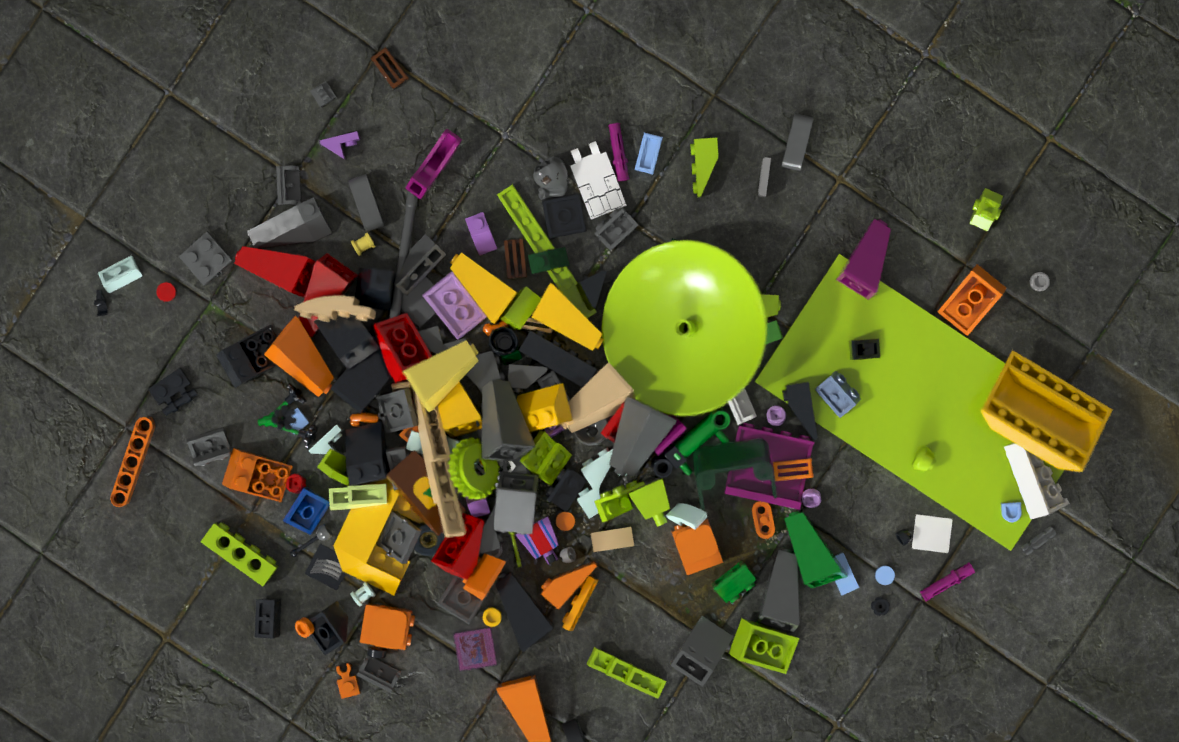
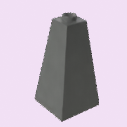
[482,379,535,462]
[609,396,677,477]
[757,549,800,633]

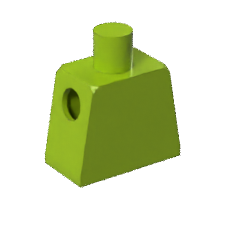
[629,478,670,527]

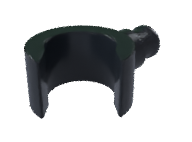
[94,290,108,317]

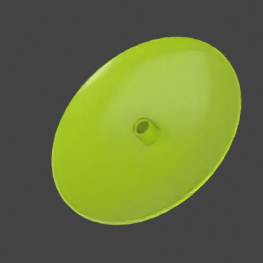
[602,241,767,416]

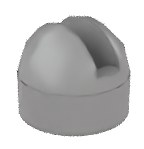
[559,547,576,563]

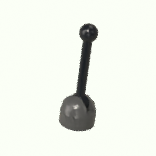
[290,524,333,557]

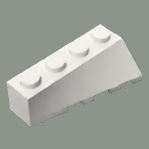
[1004,443,1070,519]

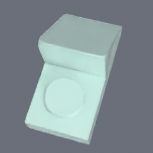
[309,424,343,454]

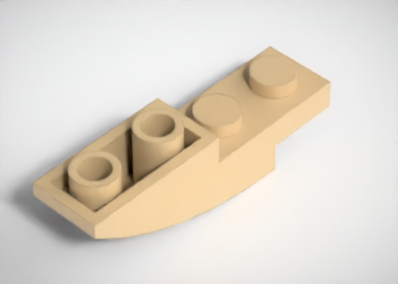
[294,296,376,322]

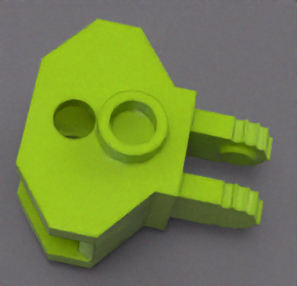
[969,188,1003,232]

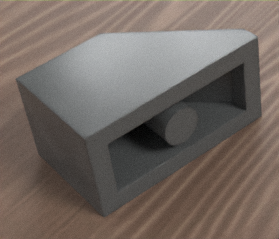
[508,364,548,392]

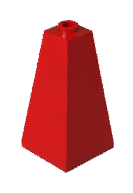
[234,246,316,298]
[299,253,358,337]

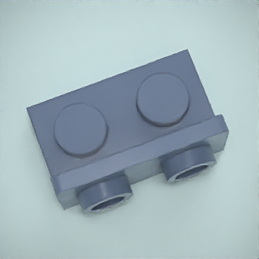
[815,371,861,418]

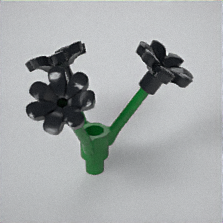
[258,383,318,450]

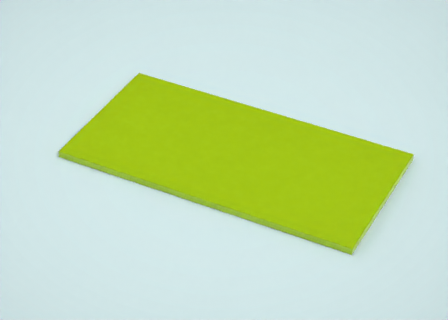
[755,254,1065,551]

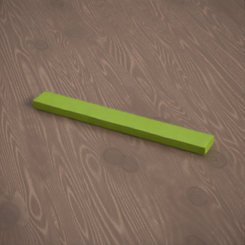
[497,184,597,318]

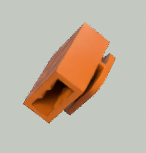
[671,518,723,575]
[360,603,415,650]

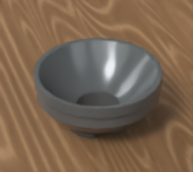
[574,418,608,446]

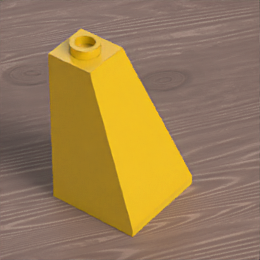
[450,253,518,324]
[532,283,604,351]
[438,381,482,438]

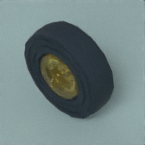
[414,522,445,556]

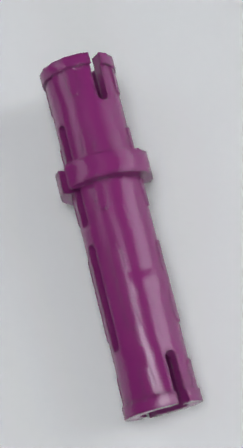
[608,123,630,182]
[920,562,976,602]

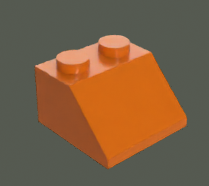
[463,553,506,600]

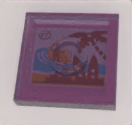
[453,627,497,672]

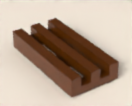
[371,47,409,90]
[504,239,527,279]

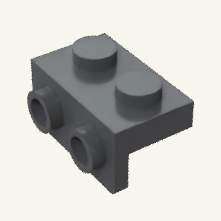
[595,208,639,251]
[187,428,231,467]

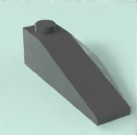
[247,197,332,248]

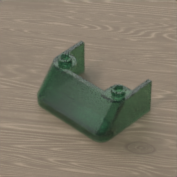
[693,438,777,510]

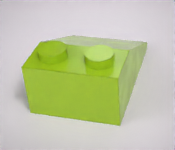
[728,618,799,674]

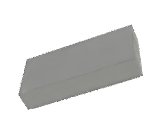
[758,157,771,197]

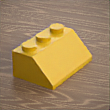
[517,383,573,432]

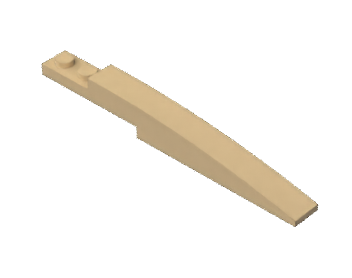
[411,385,466,537]

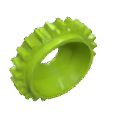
[448,438,500,500]

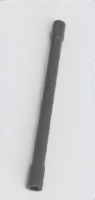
[389,191,418,319]

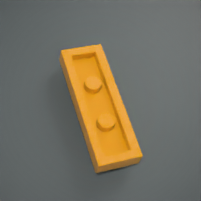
[562,576,599,631]

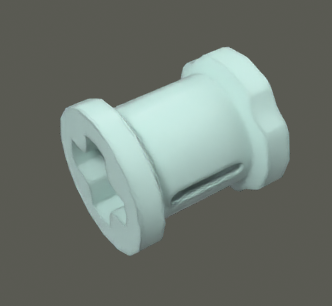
[350,582,376,607]

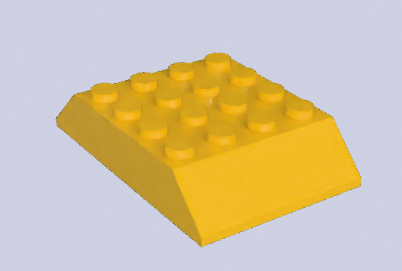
[981,350,1112,471]

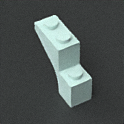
[577,447,613,519]

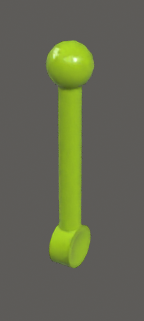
[508,532,522,568]

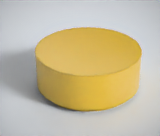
[483,607,502,627]

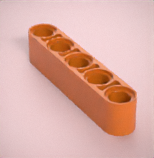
[110,417,156,507]

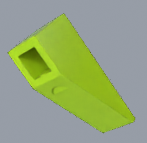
[690,138,718,198]

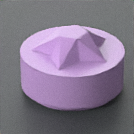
[767,406,786,426]
[802,489,821,508]

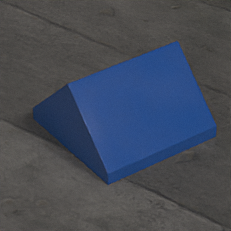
[283,487,330,535]

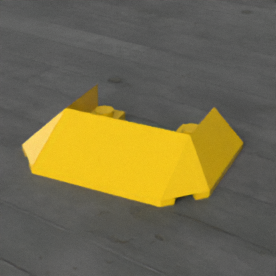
[333,479,424,596]

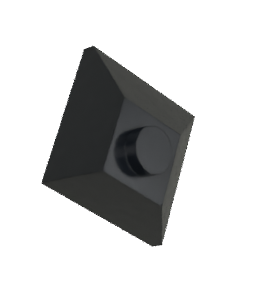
[310,601,348,655]

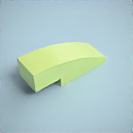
[329,484,387,510]

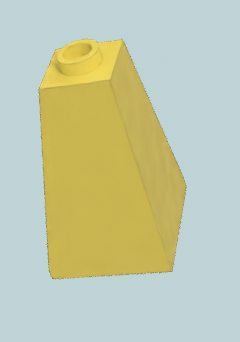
[403,340,479,412]

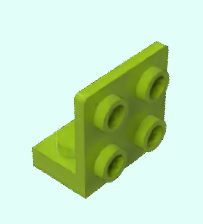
[594,480,645,523]

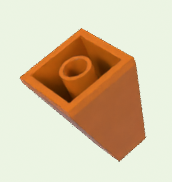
[264,316,334,397]
[497,675,552,742]

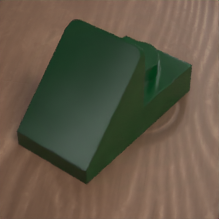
[528,247,570,274]

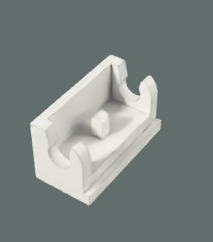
[728,388,757,425]

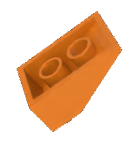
[938,264,1007,336]
[541,561,597,610]

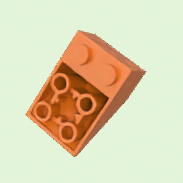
[222,448,293,502]

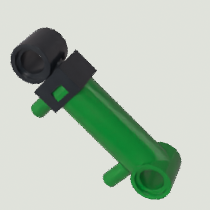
[651,407,730,478]

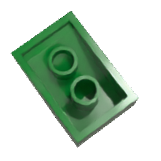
[712,560,757,603]

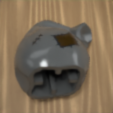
[533,156,568,200]

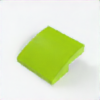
[520,431,572,486]

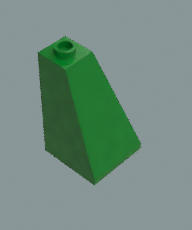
[784,511,848,589]

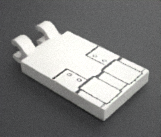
[570,141,627,219]

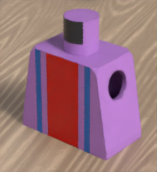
[516,516,559,564]

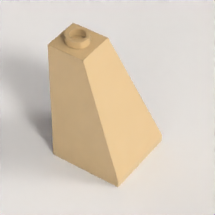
[560,363,636,433]

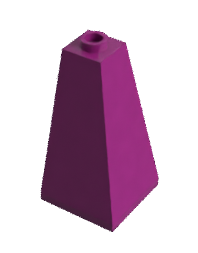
[836,219,891,300]

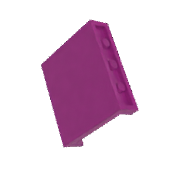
[724,423,815,510]

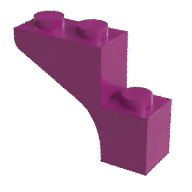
[405,129,462,200]

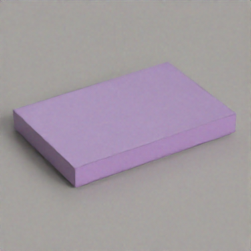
[422,271,487,340]

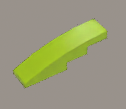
[587,647,667,698]

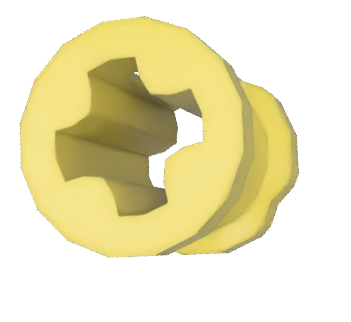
[351,232,376,256]

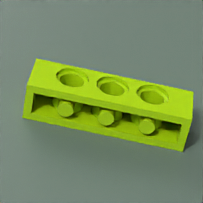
[201,522,279,586]

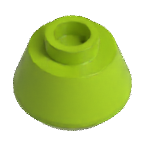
[912,446,937,472]

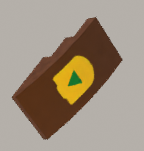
[386,450,466,536]

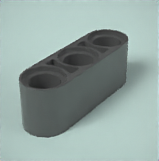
[781,113,814,171]
[348,174,385,232]

